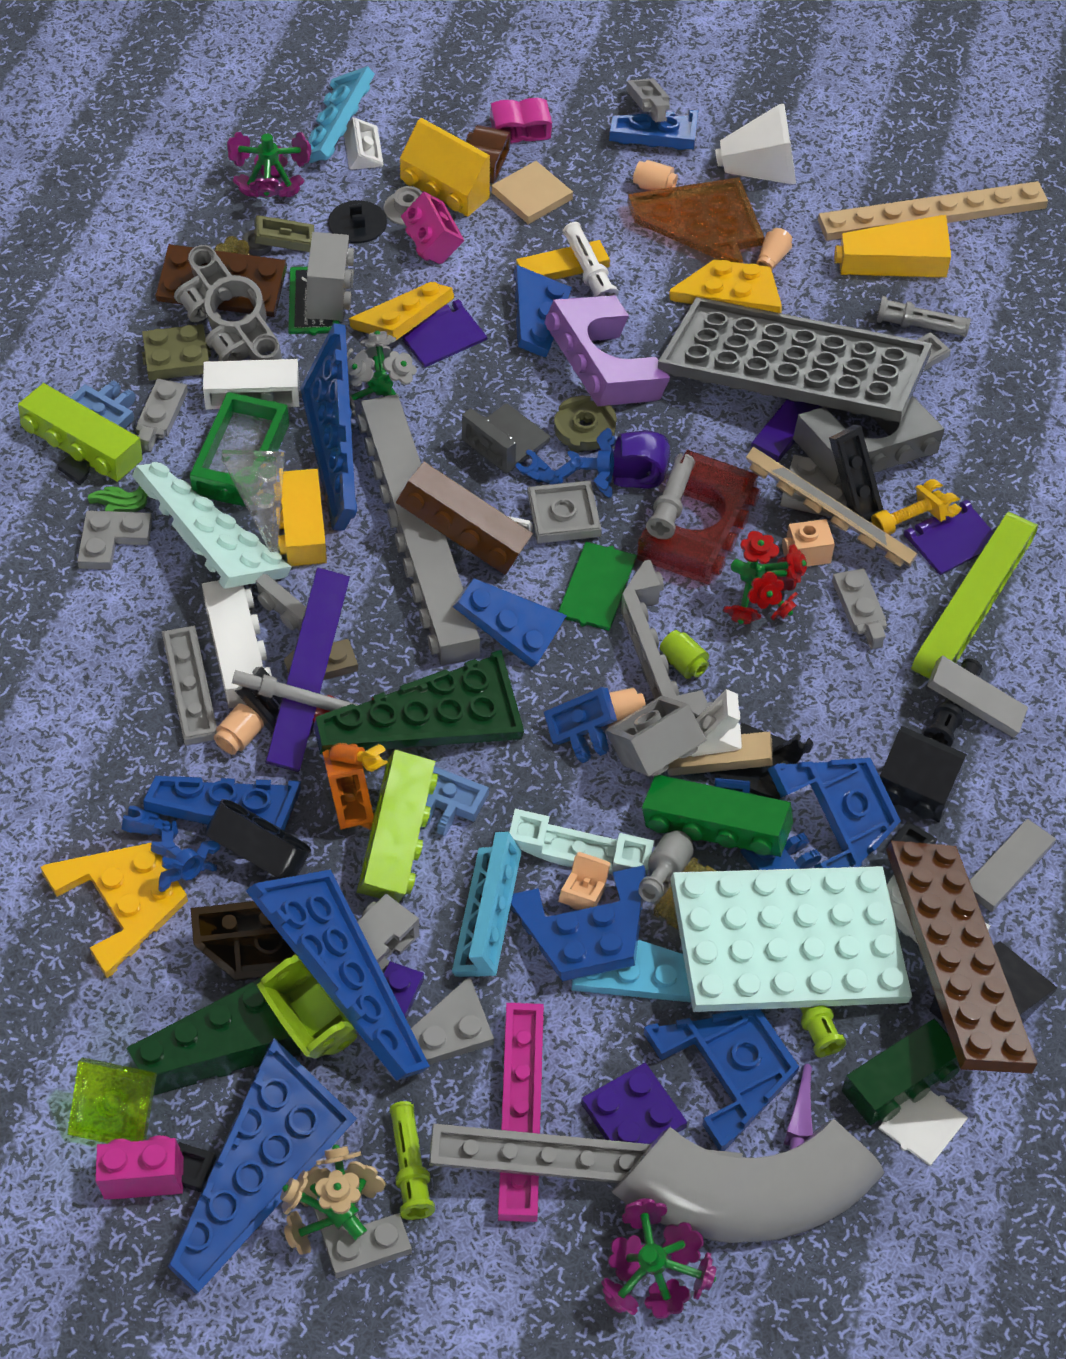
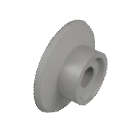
[383,186,422,226]

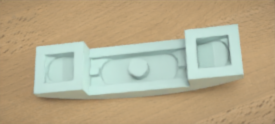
[509,809,654,875]

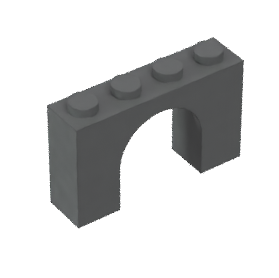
[793,395,945,485]

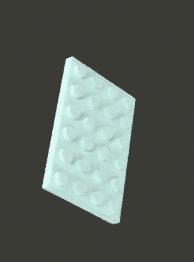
[670,866,912,1012]

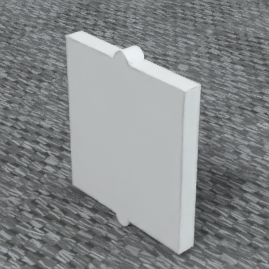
[878,1090,968,1166]

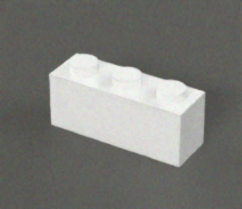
[203,359,299,410]

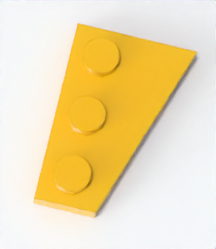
[349,282,454,340]

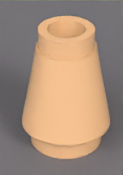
[756,228,792,270]

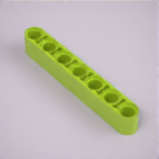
[911,511,1038,679]

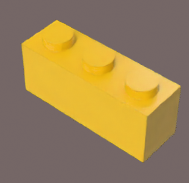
[274,468,327,566]

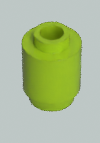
[660,630,709,679]

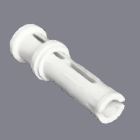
[563,222,619,297]

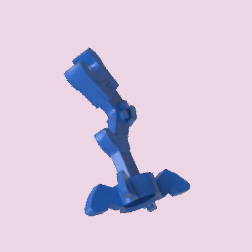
[515,428,616,498]
[121,806,221,892]

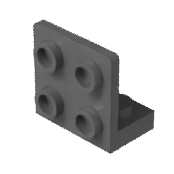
[462,404,550,474]

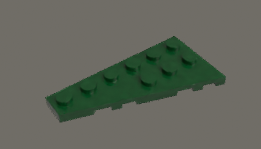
[314,649,524,754]

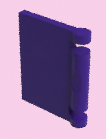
[400,299,487,367]
[903,500,994,575]

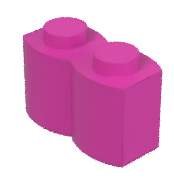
[490,98,552,143]

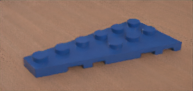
[246,869,430,1081]
[167,1038,357,1294]

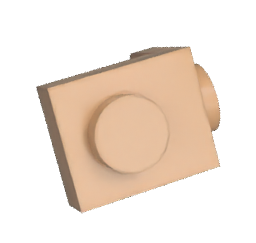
[558,852,611,910]

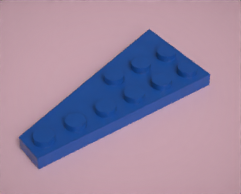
[300,323,357,531]

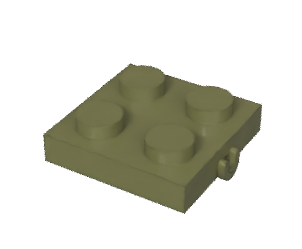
[142,324,211,381]

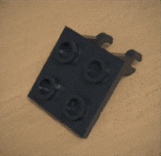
[715,723,814,800]

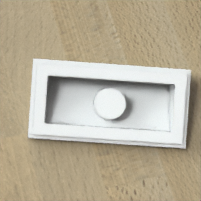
[344,117,384,169]

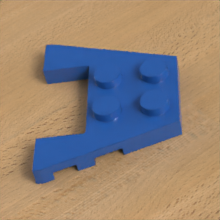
[768,757,901,868]
[510,865,646,982]
[644,1009,799,1151]

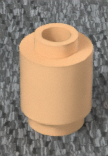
[633,160,678,196]
[607,687,646,727]
[214,703,264,755]

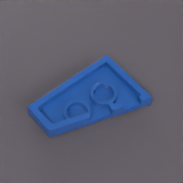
[513,265,572,357]
[453,578,567,667]

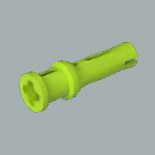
[800,1005,846,1058]
[389,1101,435,1220]

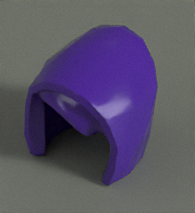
[613,430,671,489]

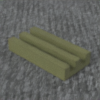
[254,215,314,252]

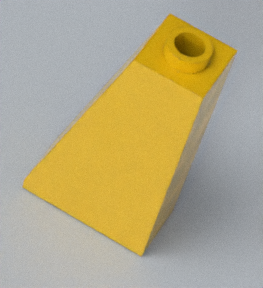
[834,215,951,278]

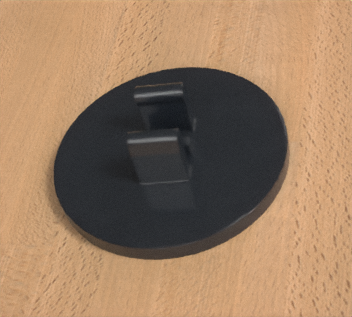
[328,200,387,243]

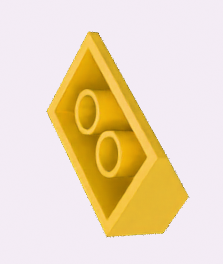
[400,118,490,217]

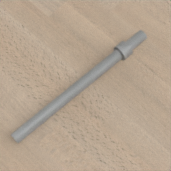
[232,670,358,711]

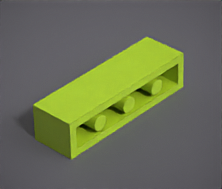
[18,383,143,482]
[356,750,438,903]

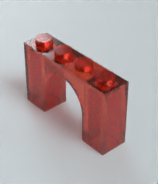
[637,450,761,585]

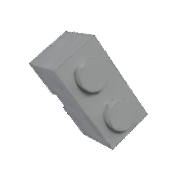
[357,894,420,972]

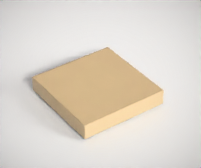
[492,161,573,224]

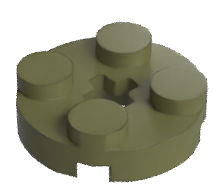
[554,395,617,453]

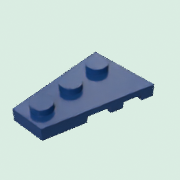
[609,109,699,150]

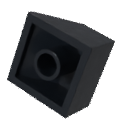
[880,726,967,822]

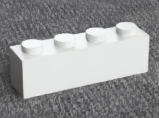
[202,580,272,709]

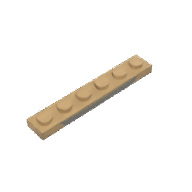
[746,447,917,568]

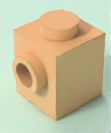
[782,519,835,566]

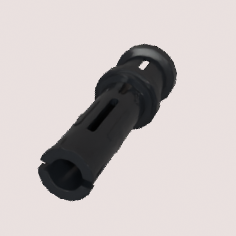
[923,658,983,747]

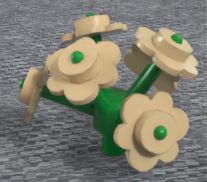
[280,1144,386,1255]

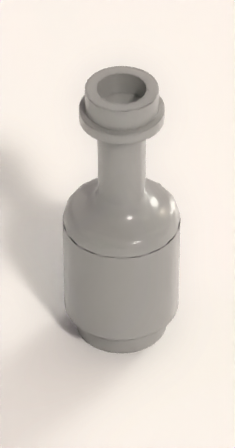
[639,831,693,902]

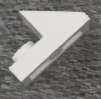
[690,689,742,757]

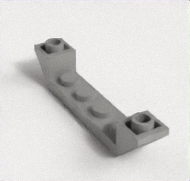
[621,560,712,718]

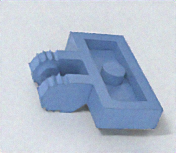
[70,380,136,429]
[423,766,489,836]

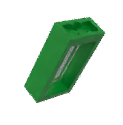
[190,392,289,508]

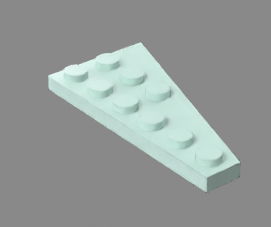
[132,462,292,589]

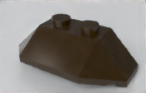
[190,901,295,981]

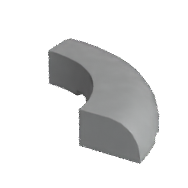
[612,1118,884,1243]

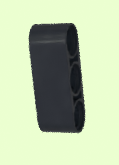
[205,799,311,879]

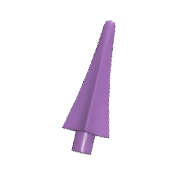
[784,1064,813,1150]

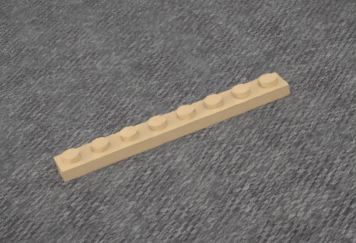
[818,181,1048,241]

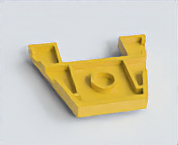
[40,843,188,978]

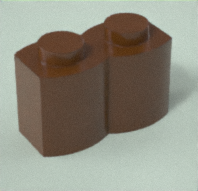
[466,125,511,184]

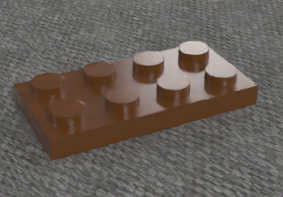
[156,244,287,317]

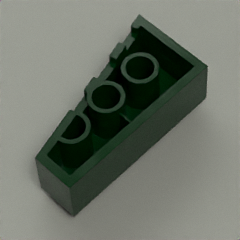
[126,978,301,1097]

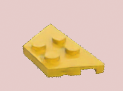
[669,260,782,313]

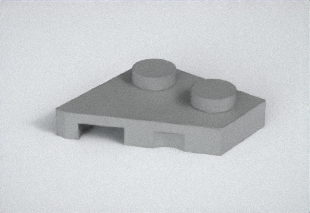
[411,978,494,1065]

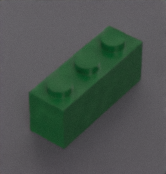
[842,1018,960,1126]

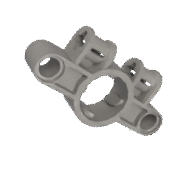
[174,245,283,361]

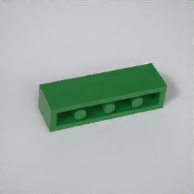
[642,775,793,857]

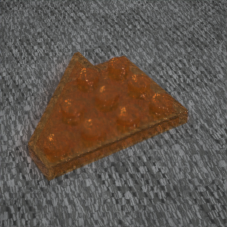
[627,177,764,263]

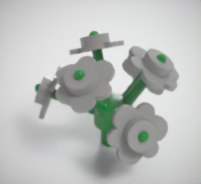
[347,330,417,417]

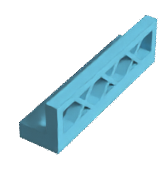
[452,832,522,977]

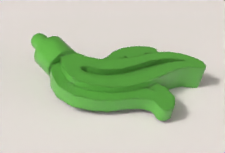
[88,485,148,512]

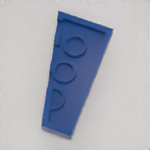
[143,776,301,830]

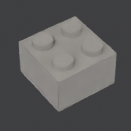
[307,232,354,322]
[605,695,707,776]

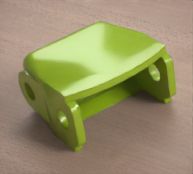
[257,954,358,1059]

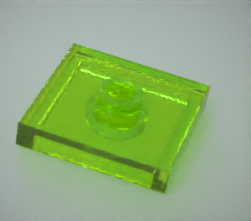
[67,1057,157,1143]

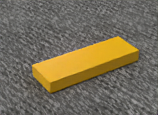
[516,240,610,280]

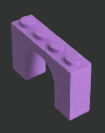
[544,295,670,407]

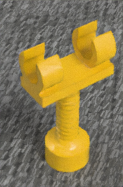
[871,479,962,535]

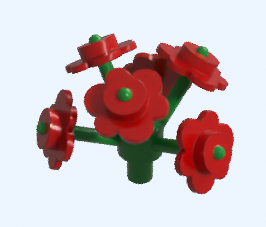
[723,531,807,624]

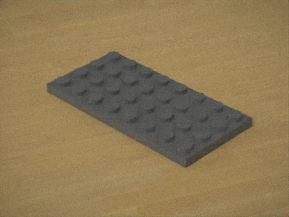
[658,297,932,422]

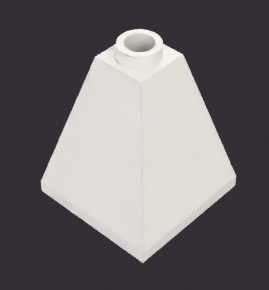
[715,104,796,184]

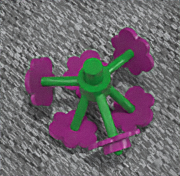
[227,132,311,197]
[601,1198,716,1319]

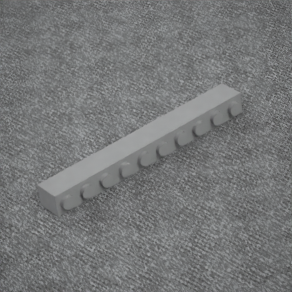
[357,394,480,666]

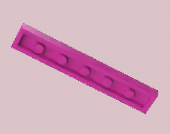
[498,1003,544,1222]

